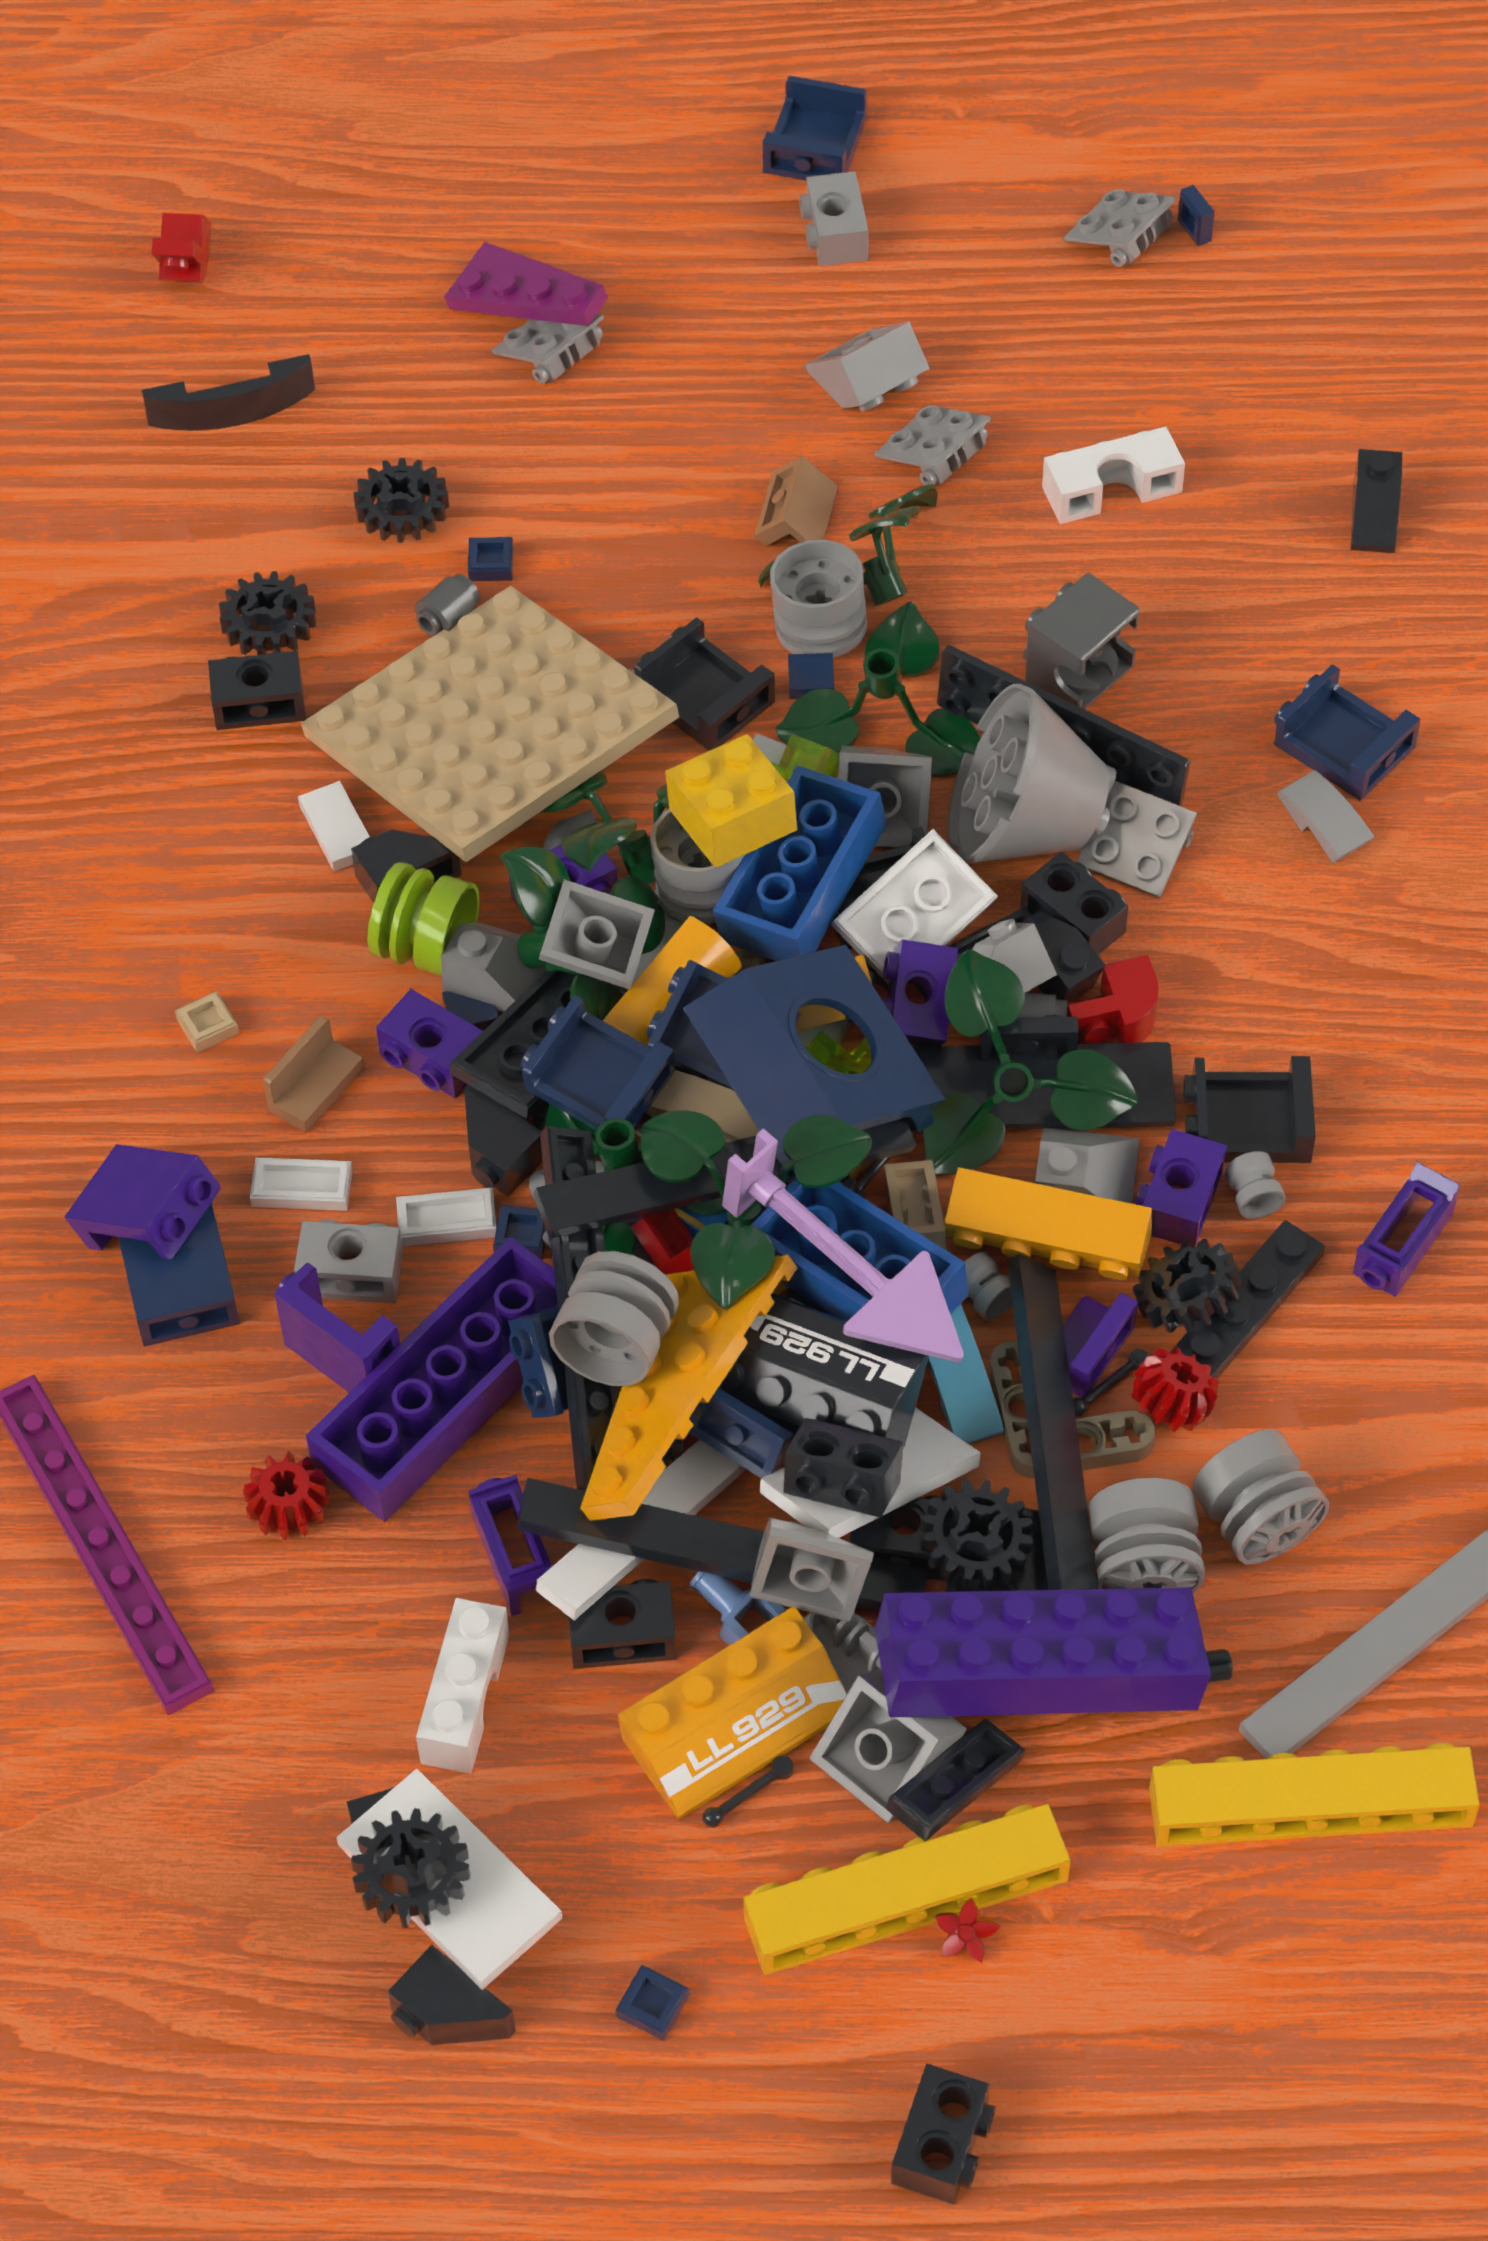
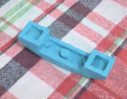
[927,1304,1005,1445]

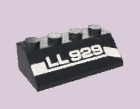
[718,1293,929,1447]

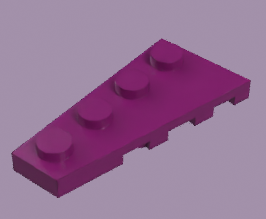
[444,242,608,326]

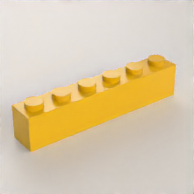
[1149,1743,1480,1847]
[743,1804,1070,1976]

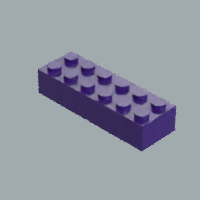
[305,1237,558,1522]
[875,1587,1211,1718]

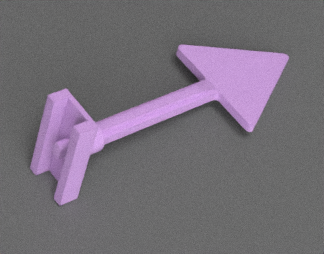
[722,1128,964,1363]

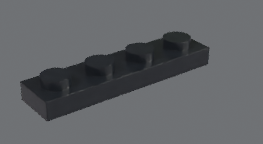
[1171,1220,1325,1379]

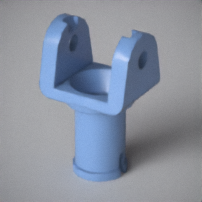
[689,1571,786,1645]

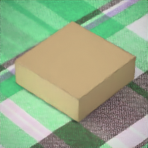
[175,991,239,1053]

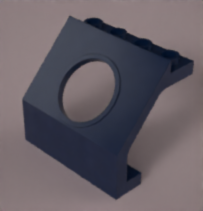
[683,945,946,1179]

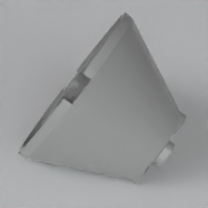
[948,684,1116,863]

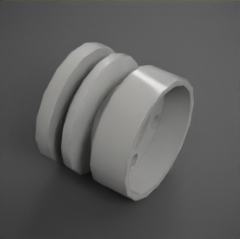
[770,539,867,658]
[650,809,745,925]
[549,1251,679,1386]
[1192,1429,1329,1565]
[1088,1477,1205,1593]

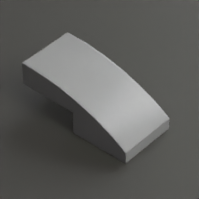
[1277,770,1375,864]

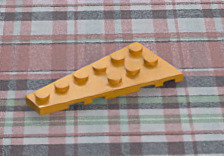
[580,1255,797,1521]

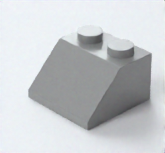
[804,322,930,411]
[809,1668,967,1823]

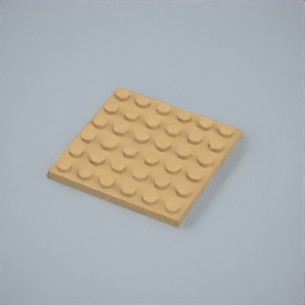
[301,586,679,862]

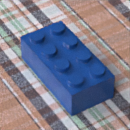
[713,765,887,961]
[751,1178,969,1321]

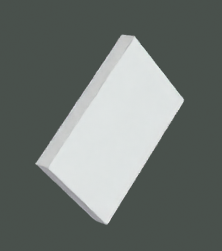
[831,829,998,985]

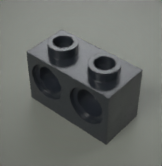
[1020,852,1128,955]
[783,1418,904,1518]
[891,2063,996,2204]

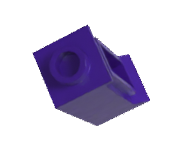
[1353,1162,1460,1297]
[468,1475,552,1616]

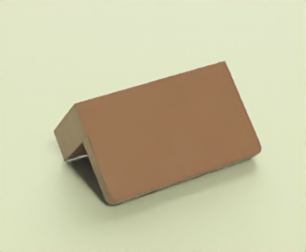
[754,456,838,546]
[263,1015,364,1133]

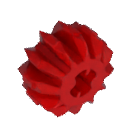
[1131,1346,1219,1432]
[243,1450,331,1541]

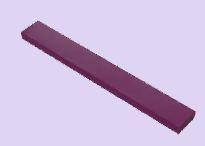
[0,1374,214,1715]

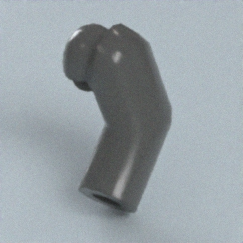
[543,810,597,850]

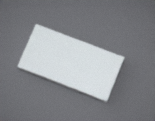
[760,1407,980,1538]
[336,1769,562,1990]

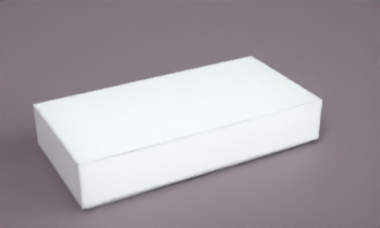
[298,781,370,872]
[250,1157,353,1211]
[396,1187,497,1247]

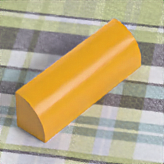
[603,916,742,1046]

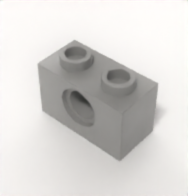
[799,171,869,266]
[294,1219,403,1303]

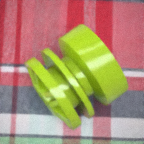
[367,862,480,977]

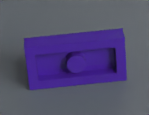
[1063,1293,1138,1398]

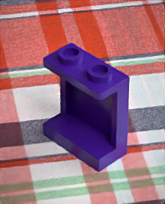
[64,1144,221,1259]
[275,1262,400,1393]

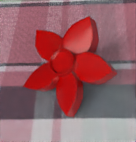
[935,1897,1000,1963]

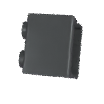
[1023,573,1139,709]

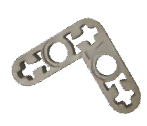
[990,1341,1155,1478]

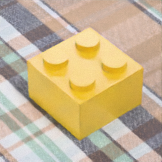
[665,734,797,868]

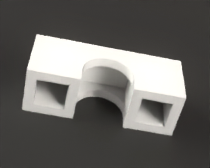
[1042,426,1185,524]
[416,1598,510,1774]

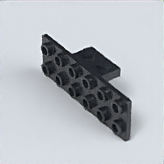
[937,645,1190,807]
[905,1015,1176,1131]

